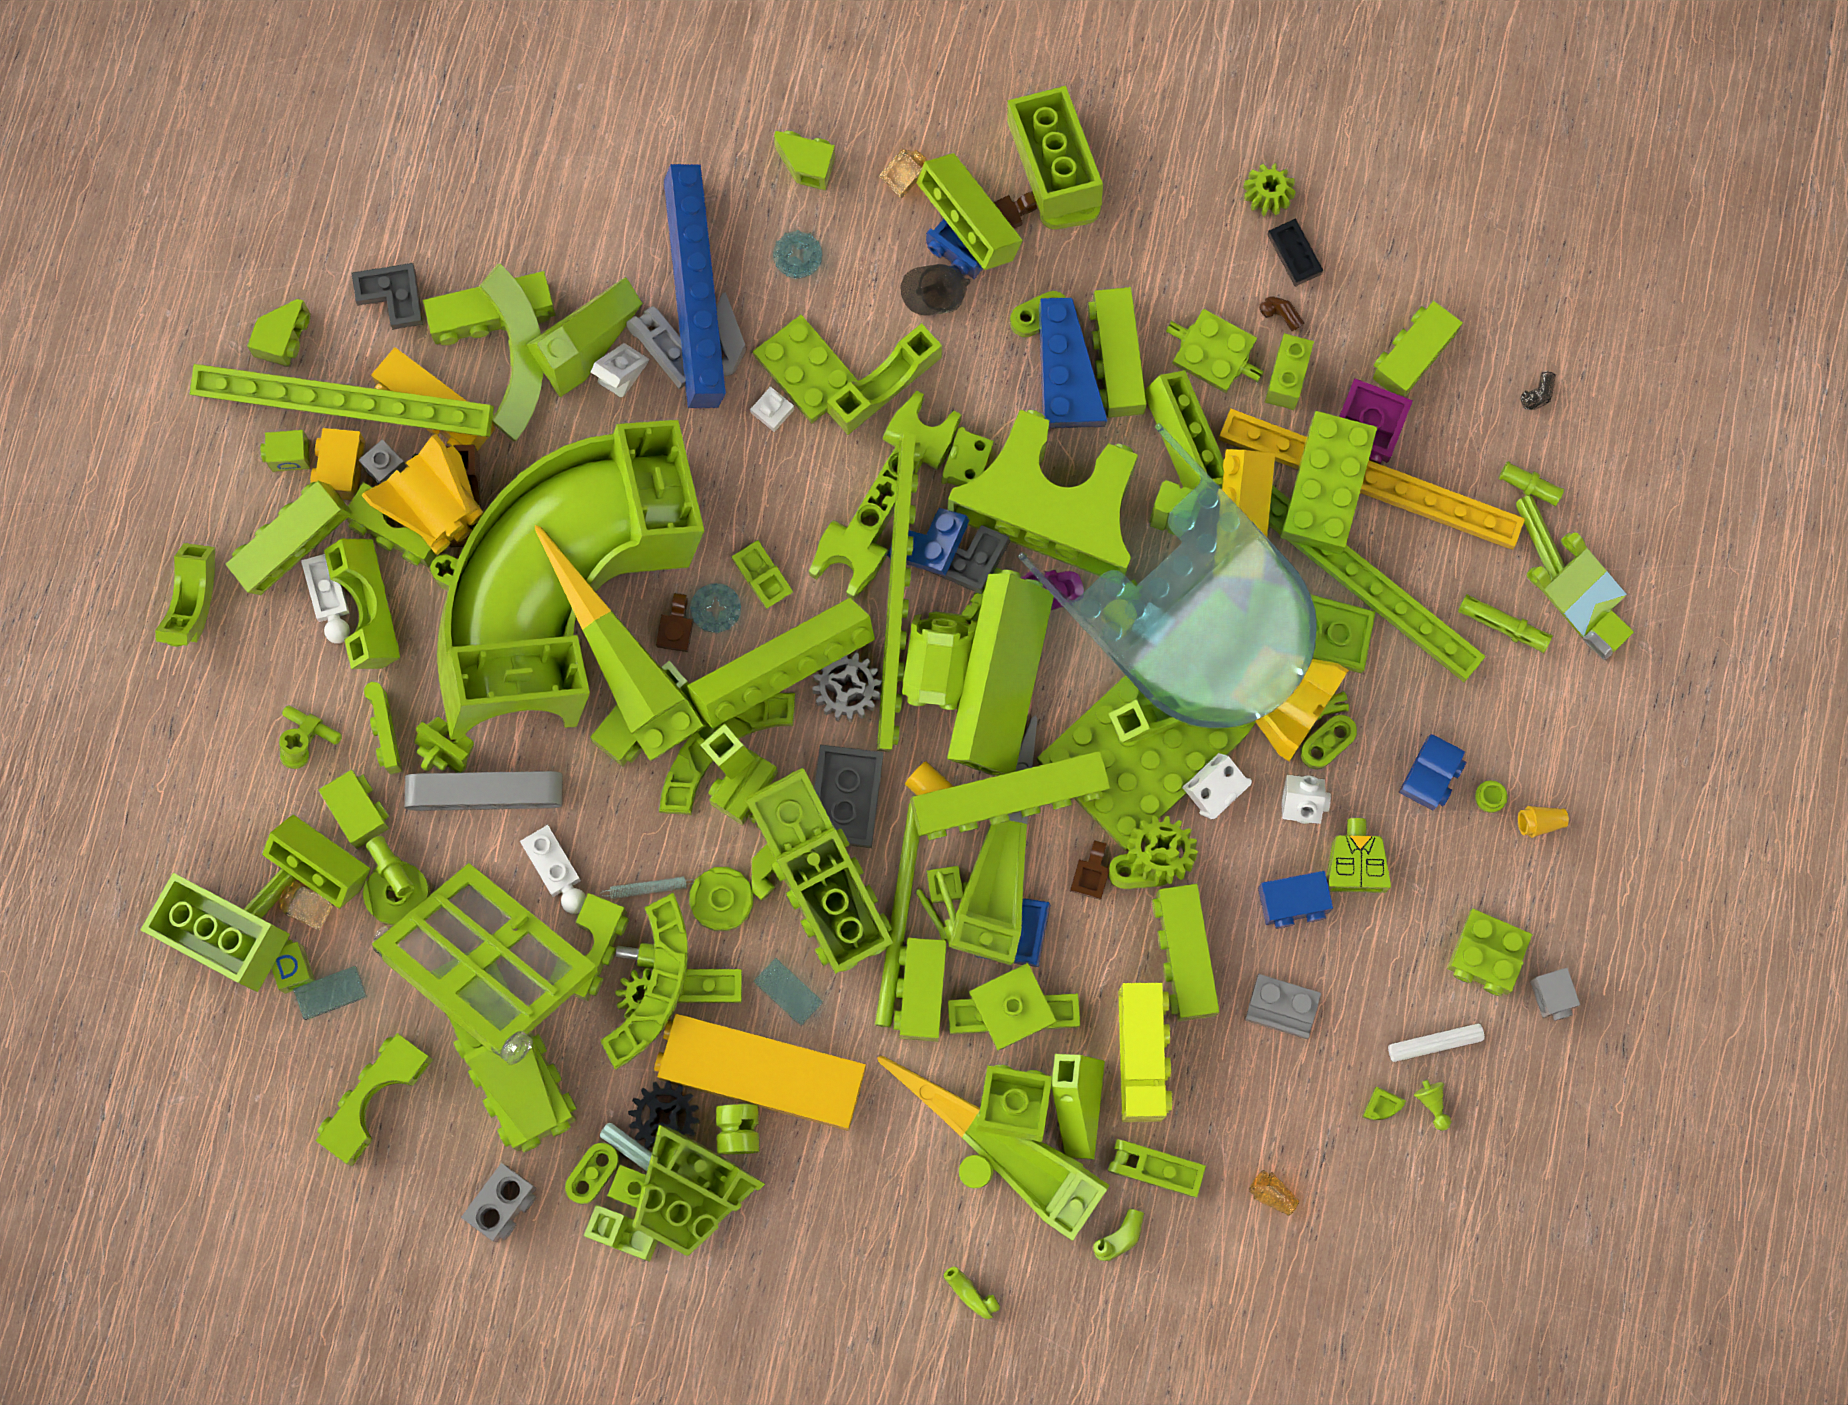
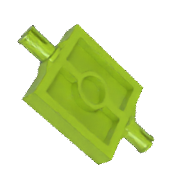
[1166,308,1264,393]

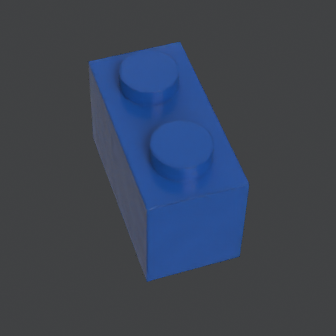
[1258,871,1333,929]

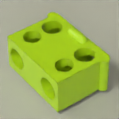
[941,427,994,486]

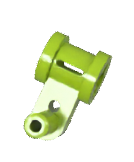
[279,705,342,769]

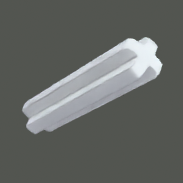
[1388,1024,1484,1062]

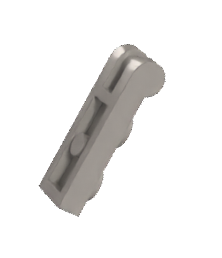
[627,306,686,389]

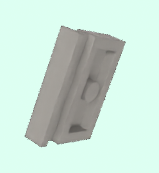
[1245,974,1321,1039]

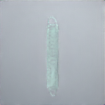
[600,876,693,899]

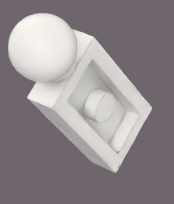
[301,554,350,644]
[520,825,586,914]

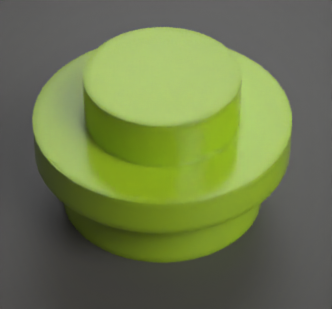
[1475,780,1508,813]

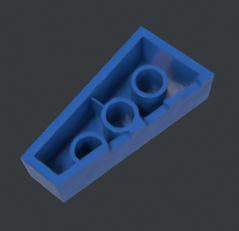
[1039,298,1107,428]

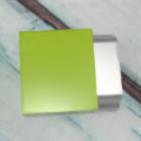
[1582,610,1634,661]

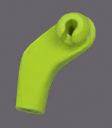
[1093,1209,1144,1261]
[944,1266,1000,1319]

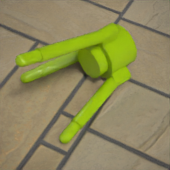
[916,871,968,945]

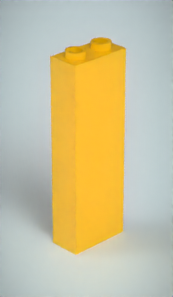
[654,1013,866,1131]

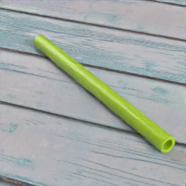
[875,803,920,1028]

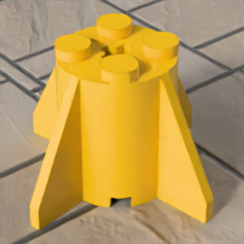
[362,434,484,554]
[1231,644,1349,762]

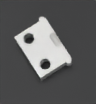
[1182,753,1252,819]

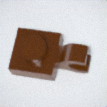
[993,191,1038,229]
[656,593,694,652]
[1070,840,1109,900]

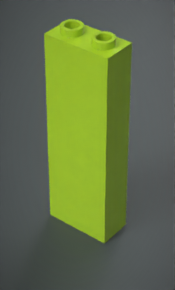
[947,570,1054,776]

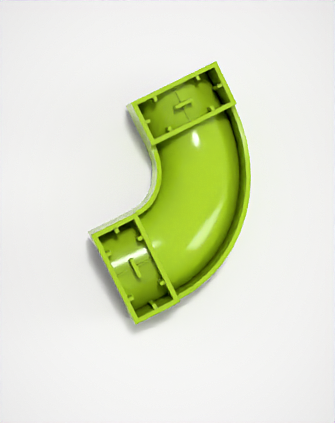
[437,420,704,740]

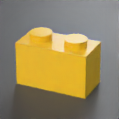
[310,428,366,500]

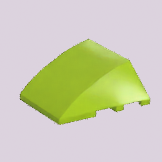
[633,1124,765,1256]

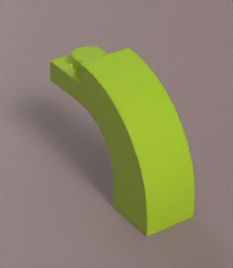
[155,543,215,647]

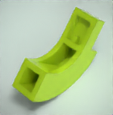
[1108,673,1220,743]

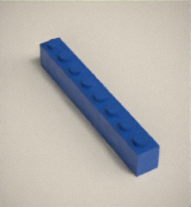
[664,164,726,408]

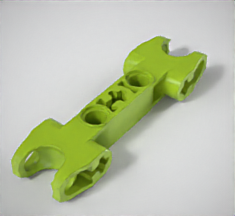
[809,390,962,600]

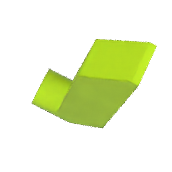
[752,844,776,901]

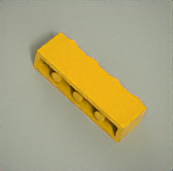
[371,347,496,451]
[1214,449,1275,580]

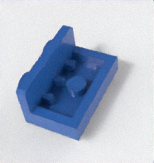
[926,219,983,279]

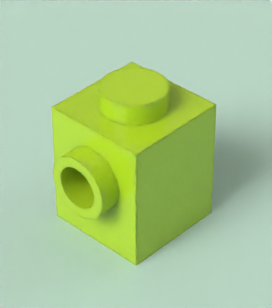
[607,1165,646,1208]

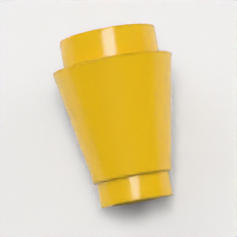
[1517,806,1569,838]

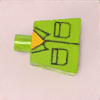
[1326,818,1391,893]

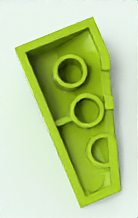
[526,277,643,397]

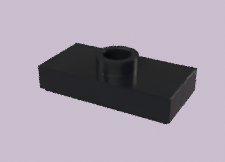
[1267,218,1324,287]

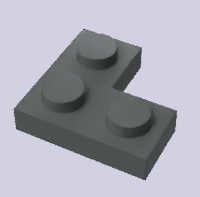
[352,263,423,330]
[926,525,1010,594]

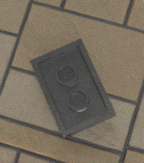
[814,745,884,848]

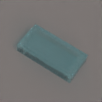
[753,958,823,1026]
[293,966,367,1021]

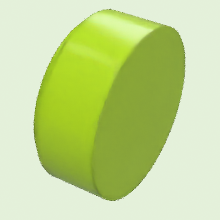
[959,1155,993,1188]

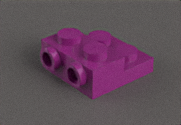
[1339,378,1413,464]

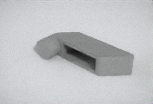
[716,292,746,377]

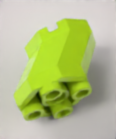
[902,611,977,710]

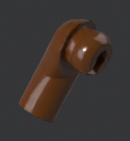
[1259,296,1304,331]

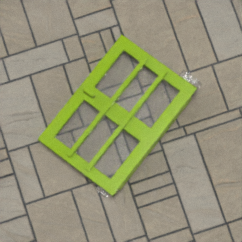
[372,863,598,1065]

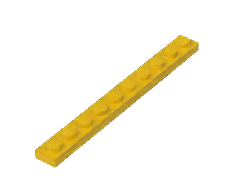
[1218,408,1525,550]

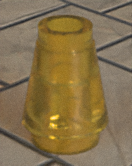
[1249,1170,1300,1216]

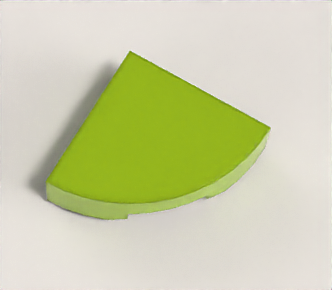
[1362,1087,1406,1120]

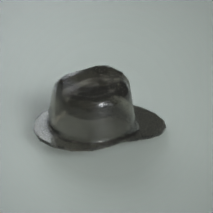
[900,264,970,316]

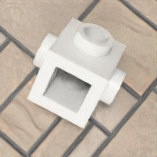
[1282,775,1331,824]

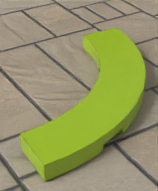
[478,264,543,441]
[659,693,795,815]
[600,893,688,1070]

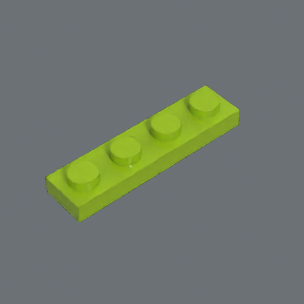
[948,993,1080,1034]

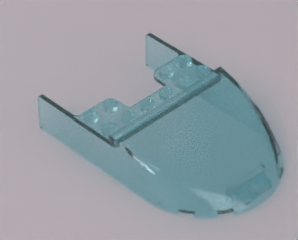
[1018,423,1317,728]

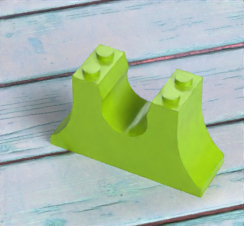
[948,409,1138,585]

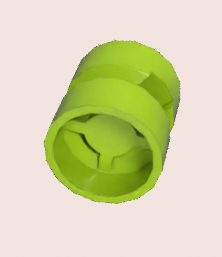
[716,1104,760,1155]

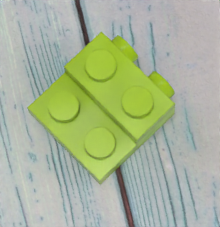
[1447,908,1533,996]
[977,1064,1052,1142]

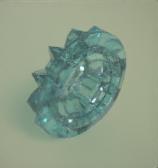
[773,229,822,278]
[690,583,741,634]

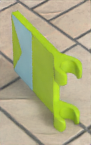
[1526,532,1627,637]

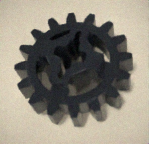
[628,1081,700,1150]

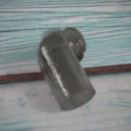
[1520,371,1556,411]

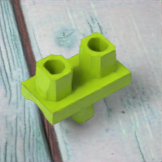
[414,716,474,773]

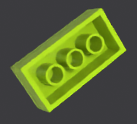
[1007,85,1103,220]
[1280,411,1377,555]
[141,873,290,992]

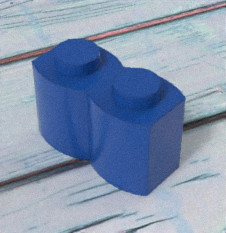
[1399,734,1467,811]

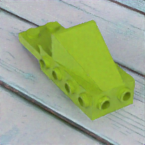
[744,768,893,974]
[432,952,577,1152]

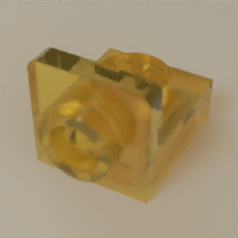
[879,149,928,198]
[279,880,333,931]

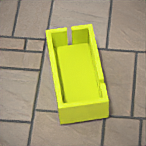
[1118,983,1172,1122]

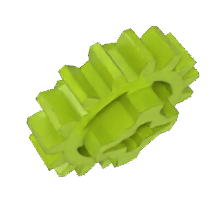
[1127,816,1198,884]

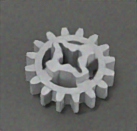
[812,653,882,722]

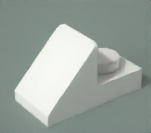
[591,343,649,397]

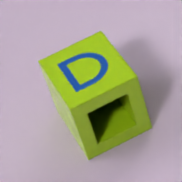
[260,430,310,472]
[271,940,316,994]

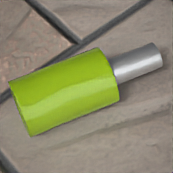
[616,943,655,969]

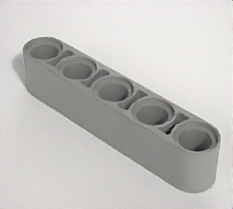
[405,771,563,811]

